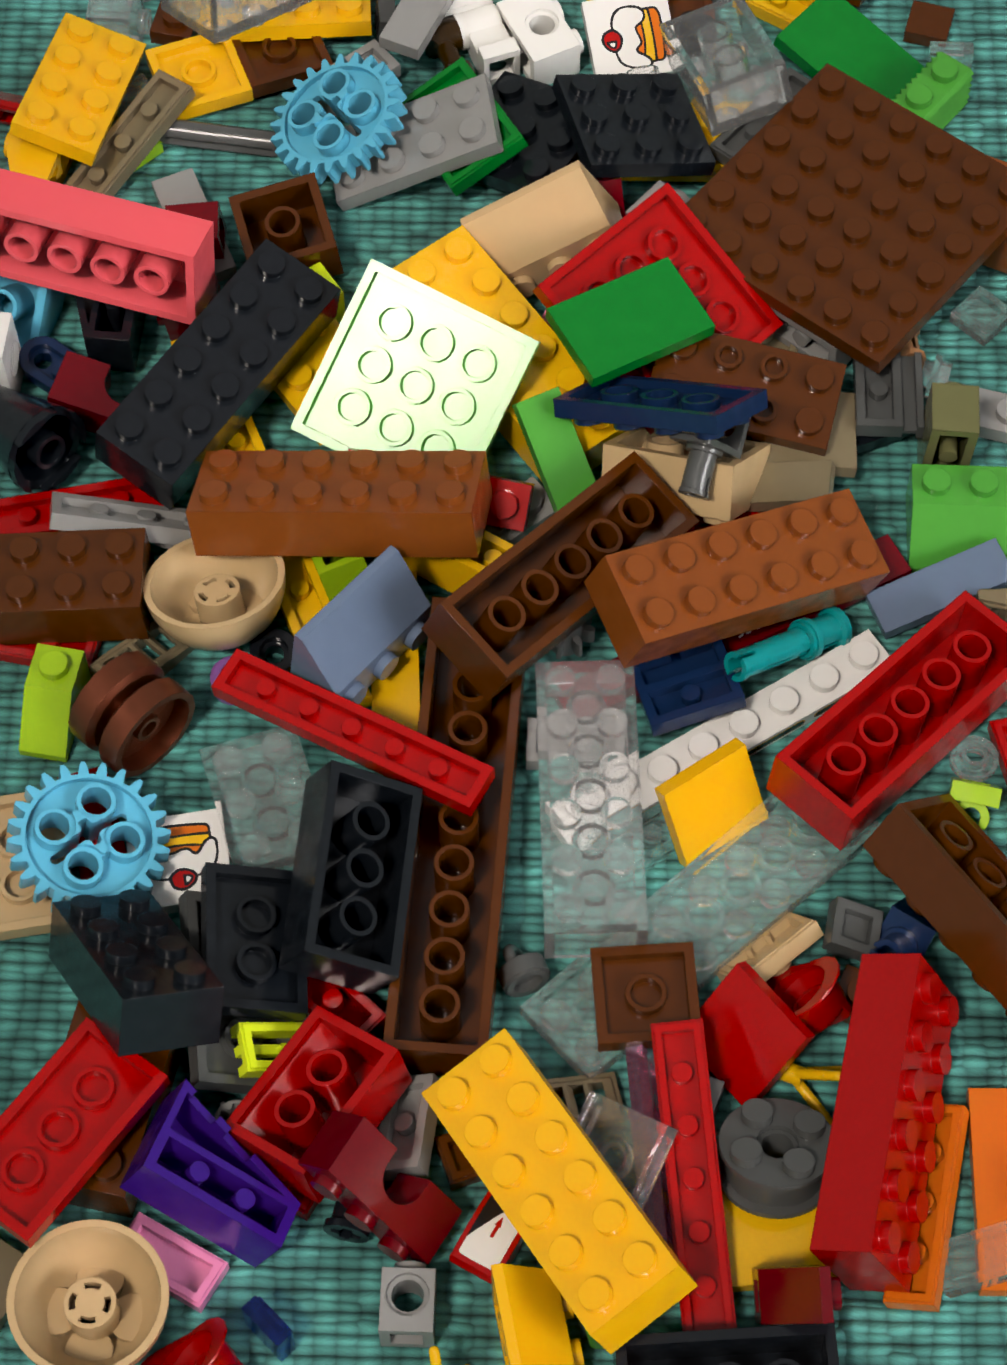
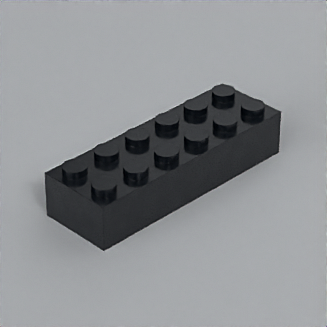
[95,238,341,510]

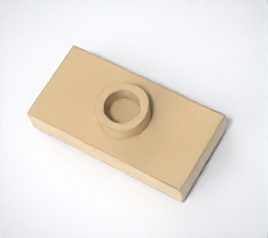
[715,912,824,982]

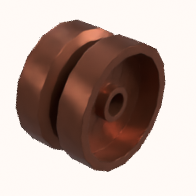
[68,650,195,778]

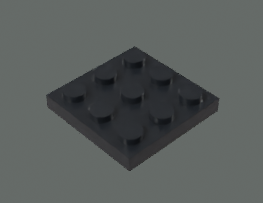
[477,71,581,194]
[552,73,716,178]

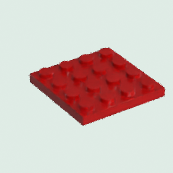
[532,182,783,435]

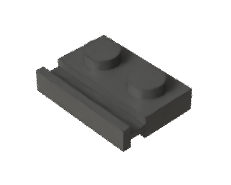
[853,352,925,438]

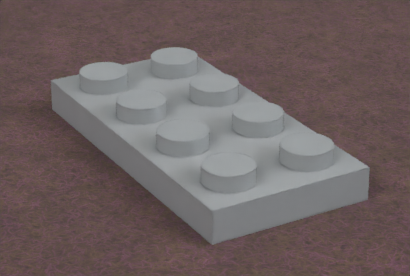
[333,73,504,212]

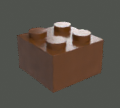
[228,172,344,277]

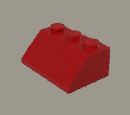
[226,1005,413,1204]

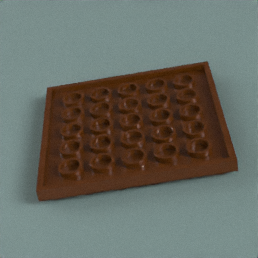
[686,63,1007,374]

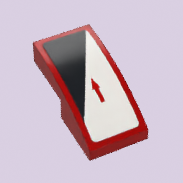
[449,1190,523,1284]

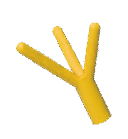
[778,1063,842,1126]

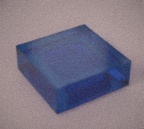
[241,1295,296,1362]

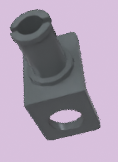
[670,417,751,499]

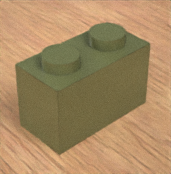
[917,382,980,465]

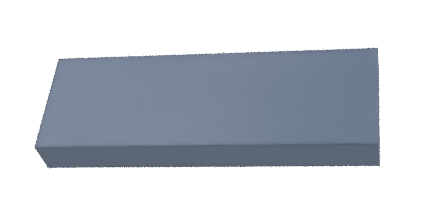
[865,538,1007,639]

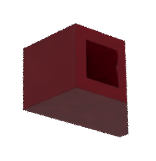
[752,1265,842,1325]

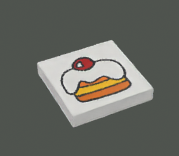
[581,0,681,75]
[126,808,230,914]

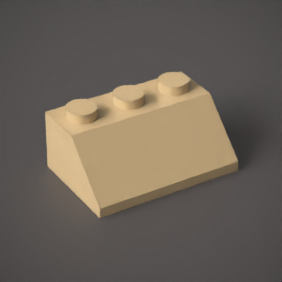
[460,160,622,298]
[601,427,771,525]

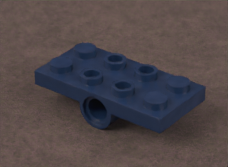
[627,640,746,737]

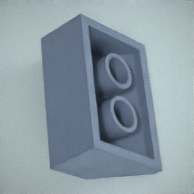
[290,545,431,704]

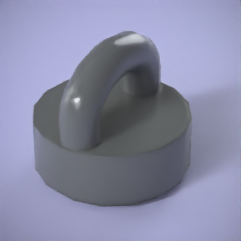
[497,944,551,997]

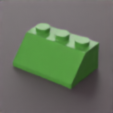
[906,464,1007,573]

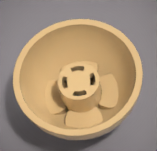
[143,538,286,651]
[6,1219,170,1365]

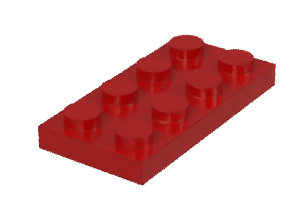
[0,1017,170,1249]

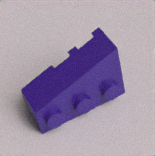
[120,1079,301,1268]

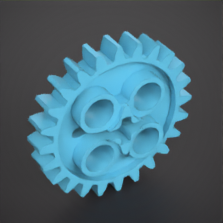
[270,52,408,185]
[6,761,171,913]

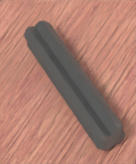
[160,119,277,157]

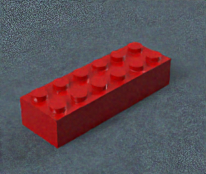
[766,590,1007,851]
[810,953,959,1293]

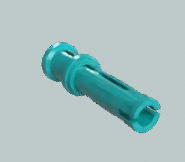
[724,606,852,682]

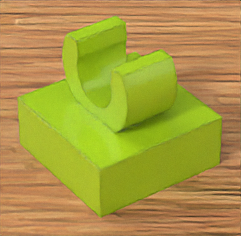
[948,776,1002,830]

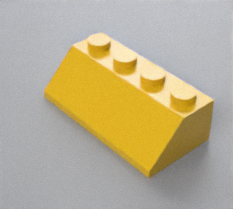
[491,1263,585,1365]

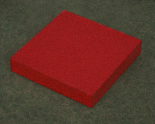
[700,961,815,1105]

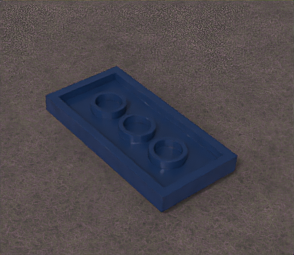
[553,375,768,440]

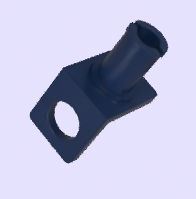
[870,898,939,957]

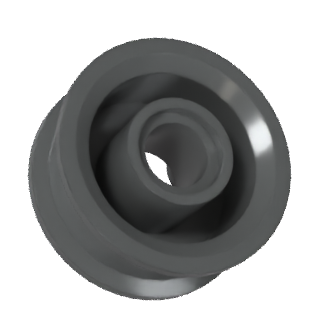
[718,1098,831,1219]

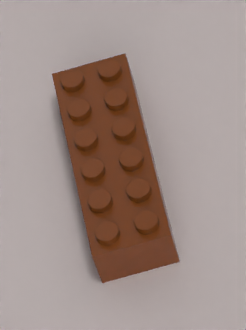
[186,449,493,558]
[584,488,890,668]

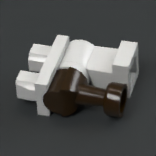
[425,0,520,85]

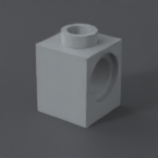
[378,1261,437,1348]

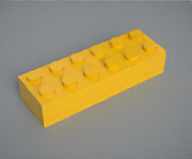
[392,225,628,482]
[421,1028,698,1354]

